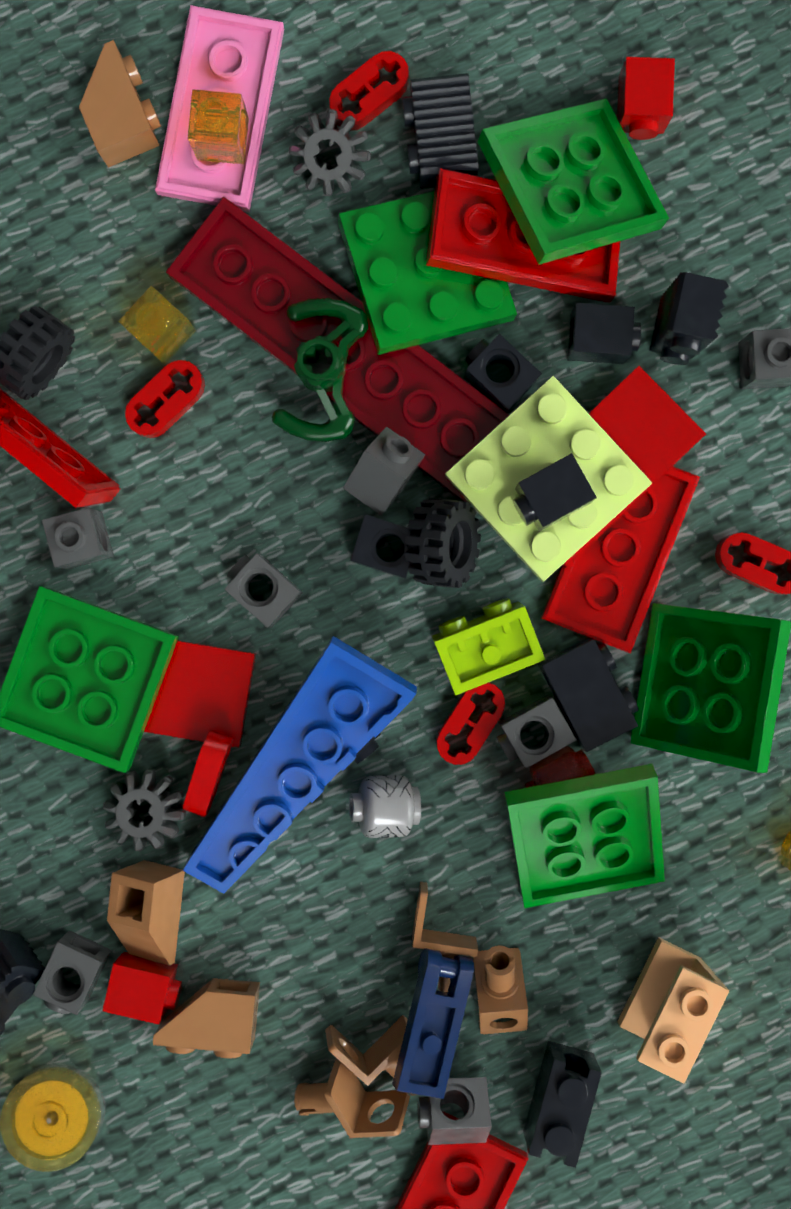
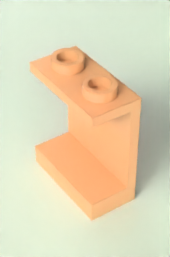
[617,937,729,1084]

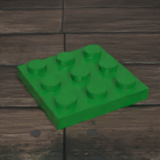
[477,98,669,265]
[338,191,517,355]
[0,586,179,773]
[630,603,791,773]
[504,764,665,908]

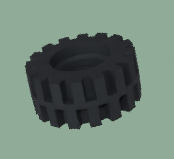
[0,306,75,400]
[405,498,481,588]

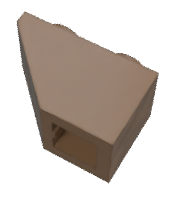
[79,40,162,168]
[107,860,185,965]
[153,978,260,1059]

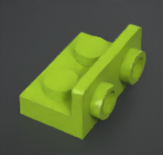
[431,598,545,695]

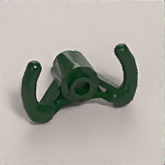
[272,298,368,442]

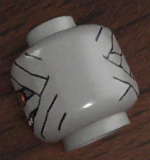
[349,775,421,838]

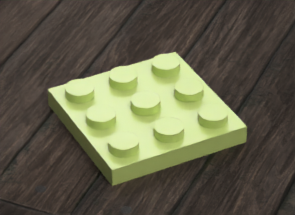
[445,376,652,582]

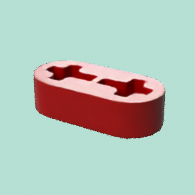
[329,51,409,131]
[125,360,205,438]
[715,532,791,595]
[436,682,505,765]
[183,730,234,818]

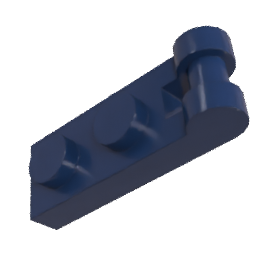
[392,948,474,1099]

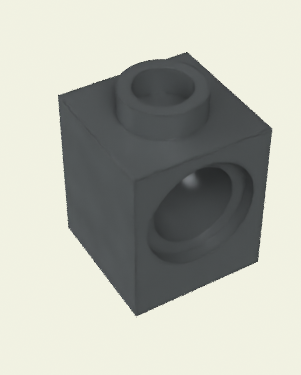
[738,328,791,389]
[343,427,425,516]
[42,508,114,569]
[224,553,303,628]
[496,695,576,769]
[33,930,112,1015]
[417,1077,492,1145]

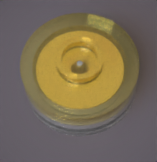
[0,1062,105,1172]

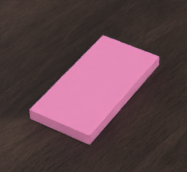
[155,5,284,212]

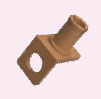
[412,882,478,992]
[473,946,528,1034]
[325,1015,417,1096]
[294,1058,410,1138]

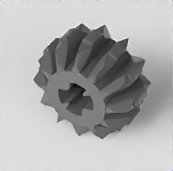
[289,109,371,196]
[103,768,186,851]

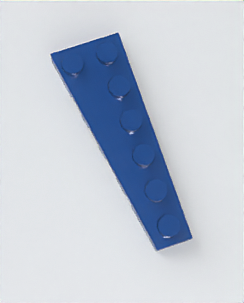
[183,636,417,894]

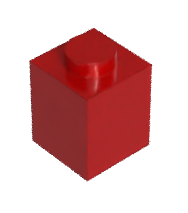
[617,57,675,140]
[102,951,182,1025]

